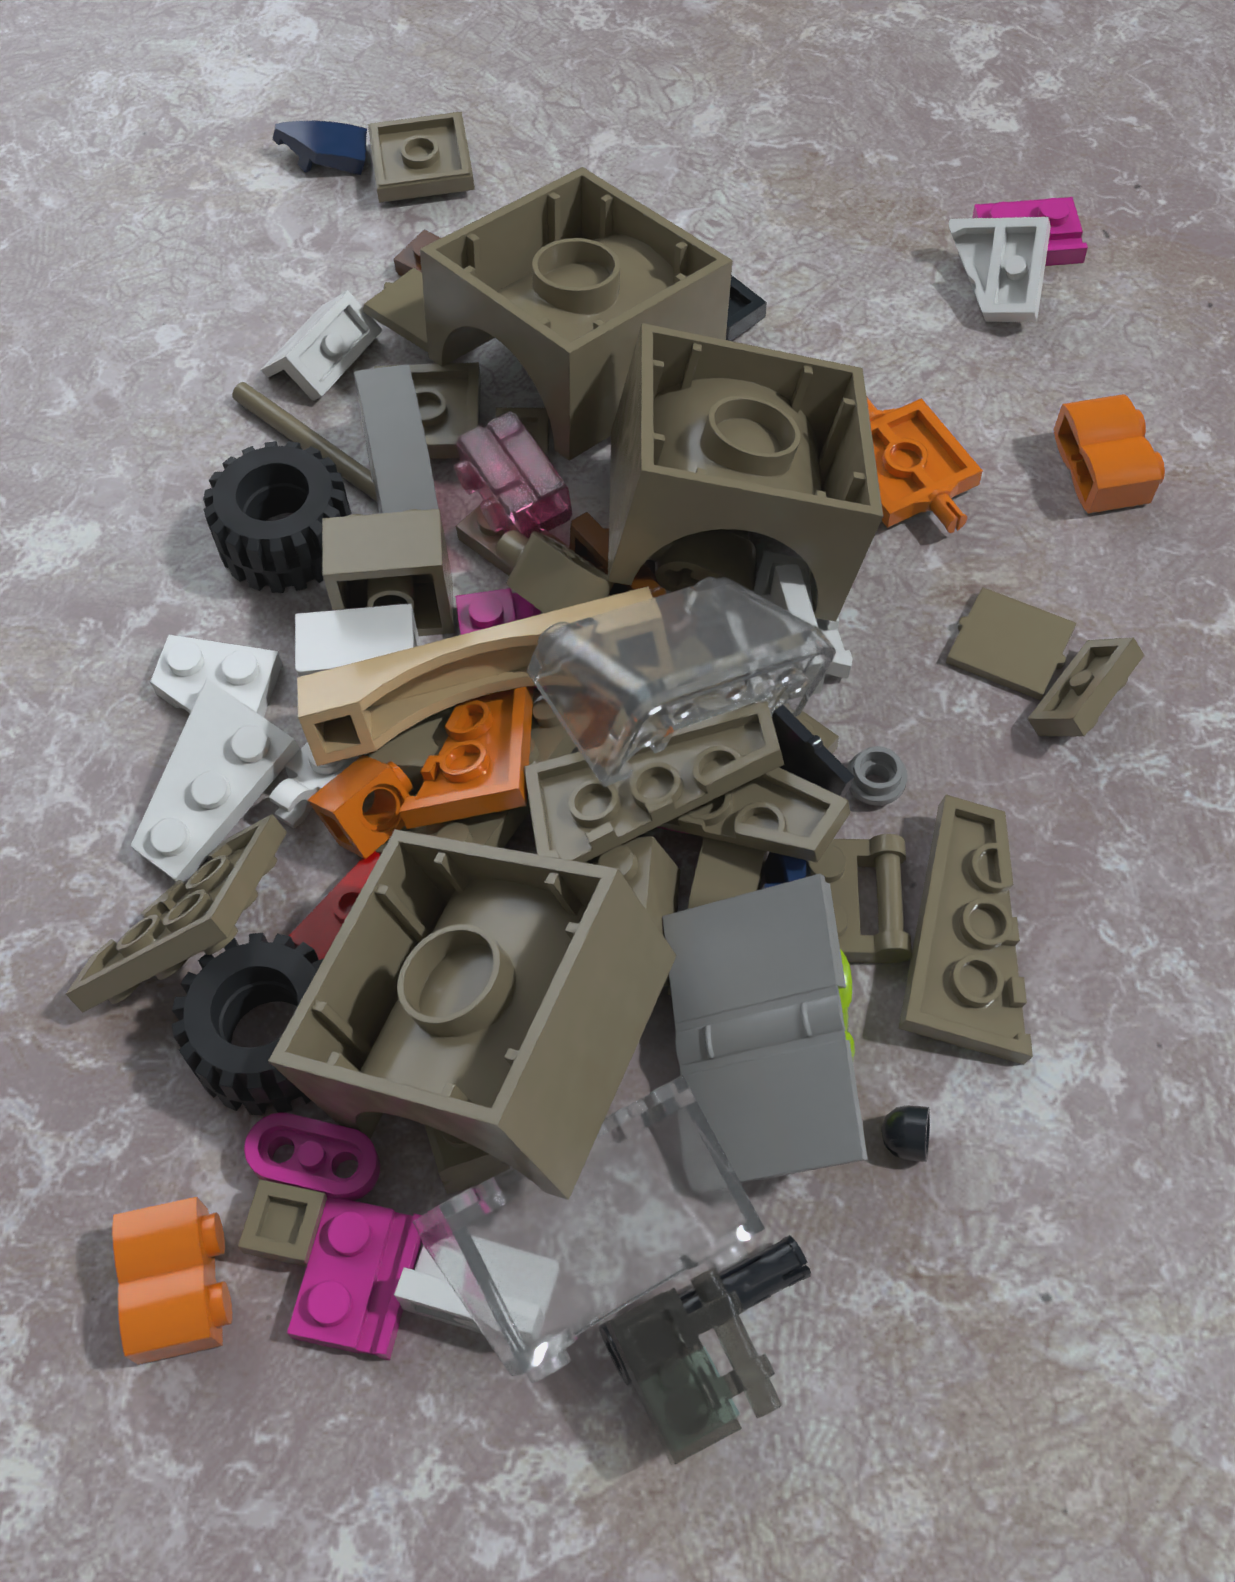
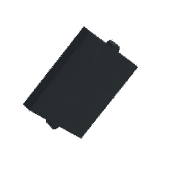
[772,704,855,798]

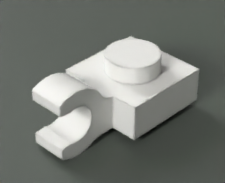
[269,742,368,829]

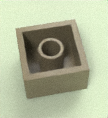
[322,509,455,636]

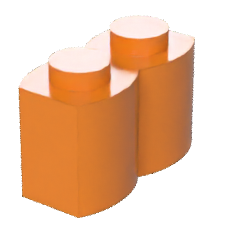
[1054,394,1165,514]
[112,1197,232,1365]

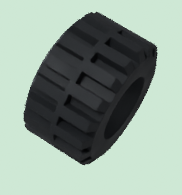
[203,441,351,593]
[172,933,324,1116]

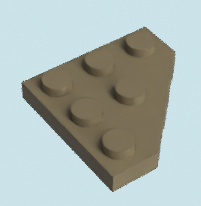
[66,814,287,1013]

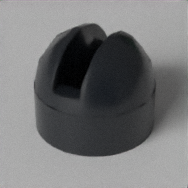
[881,1105,930,1162]

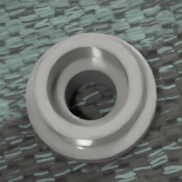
[847,746,907,806]

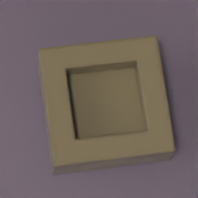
[238,1179,327,1267]

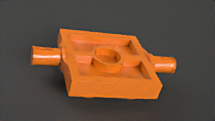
[867,397,983,533]

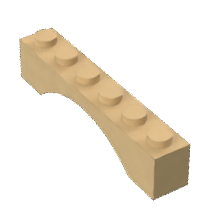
[297,586,673,766]

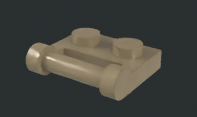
[806,834,912,963]

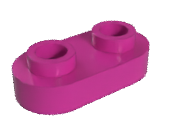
[244,1113,381,1201]

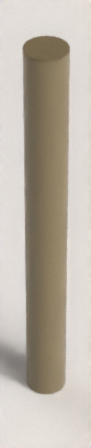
[232,382,377,502]

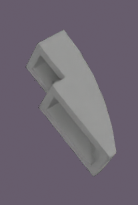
[354,364,439,514]

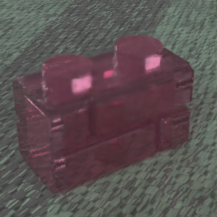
[454,411,573,538]

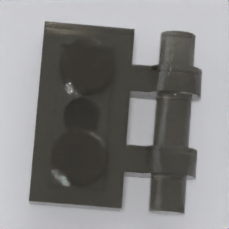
[605,1267,783,1465]

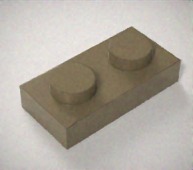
[1028,637,1144,737]

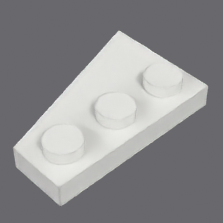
[131,677,301,884]

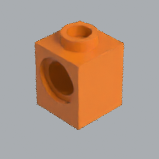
[307,755,413,859]

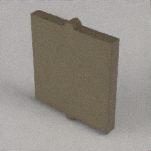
[363,268,428,352]
[946,587,1076,701]

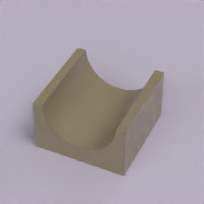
[420,167,733,461]
[608,323,883,622]
[268,829,677,1200]

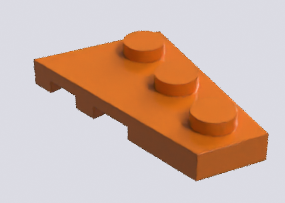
[399,686,534,829]

